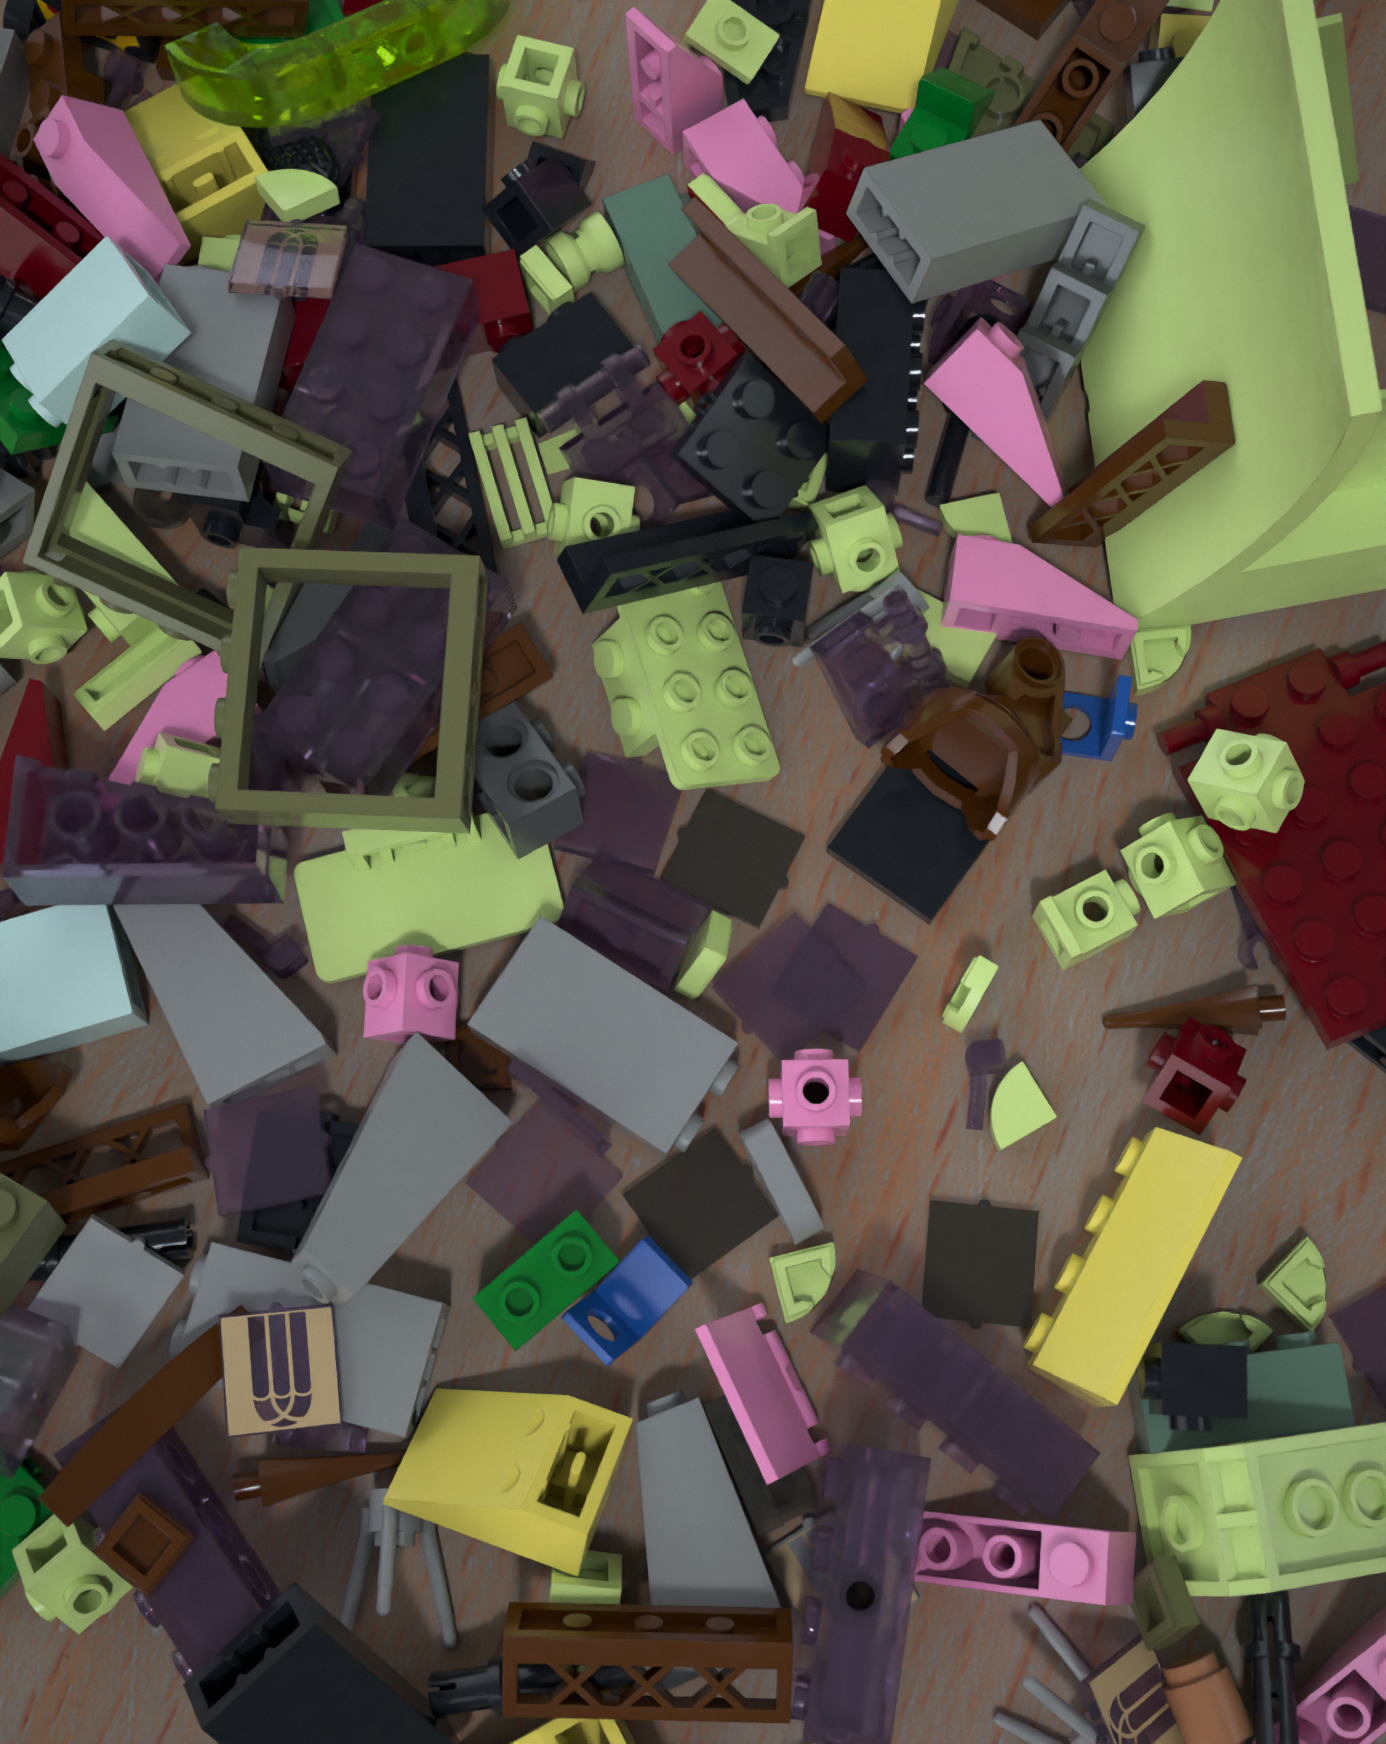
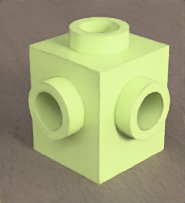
[496,35,585,139]
[547,477,640,556]
[808,485,903,593]
[0,570,88,664]
[1187,729,1305,834]
[1120,812,1237,919]
[12,1515,133,1634]

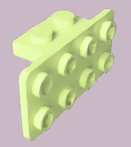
[592,582,780,790]
[294,810,565,984]

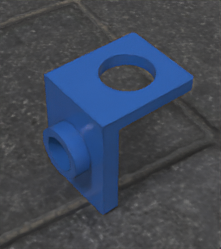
[1060,675,1138,762]
[562,1236,693,1366]

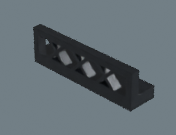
[378,361,503,599]
[557,510,819,614]

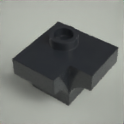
[179,459,293,549]

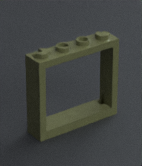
[22,339,354,670]
[208,547,489,834]

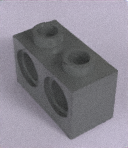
[473,701,586,859]

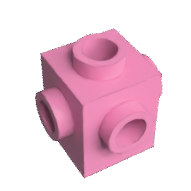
[363,945,460,1044]
[768,1049,862,1146]

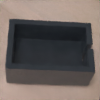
[825,267,926,496]

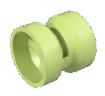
[543,211,625,293]

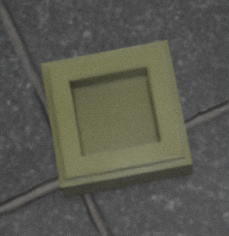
[1130,1555,1201,1651]

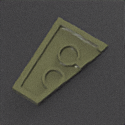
[948,26,1115,169]

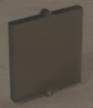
[660,789,805,929]
[623,1128,778,1280]
[920,1199,1039,1330]

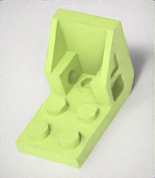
[1128,1421,1386,1597]

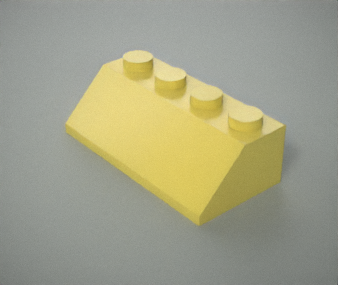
[1023,1127,1242,1408]

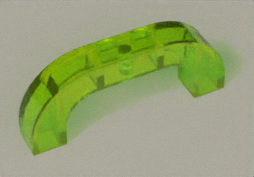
[164,0,510,128]

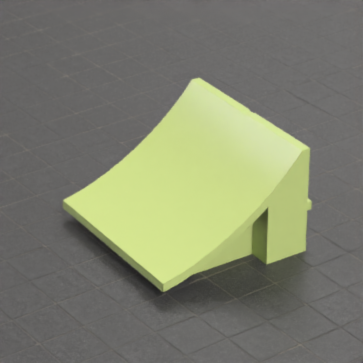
[1079,0,1386,630]

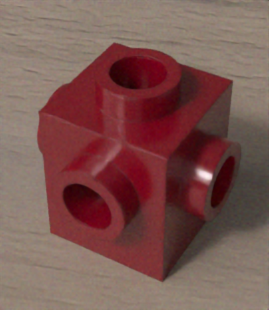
[652,311,746,416]
[1141,1016,1247,1135]

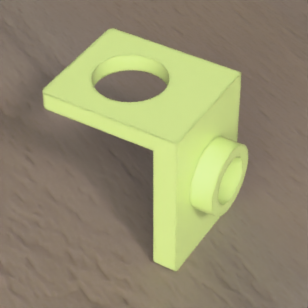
[682,0,779,84]

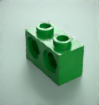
[472,1209,620,1351]

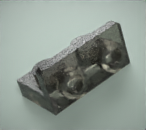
[703,1395,819,1537]

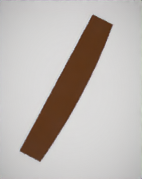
[38,1305,265,1527]

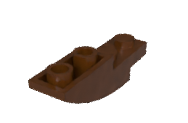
[1013,0,1170,153]
[13,11,105,224]

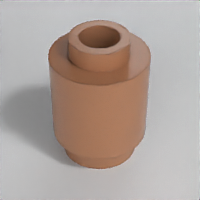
[1162,1649,1255,1744]

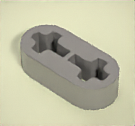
[738,1118,825,1245]

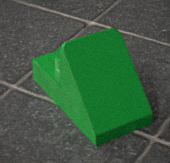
[889,67,995,161]

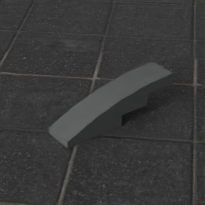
[972,199,1145,445]

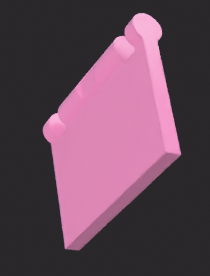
[695,1302,833,1485]

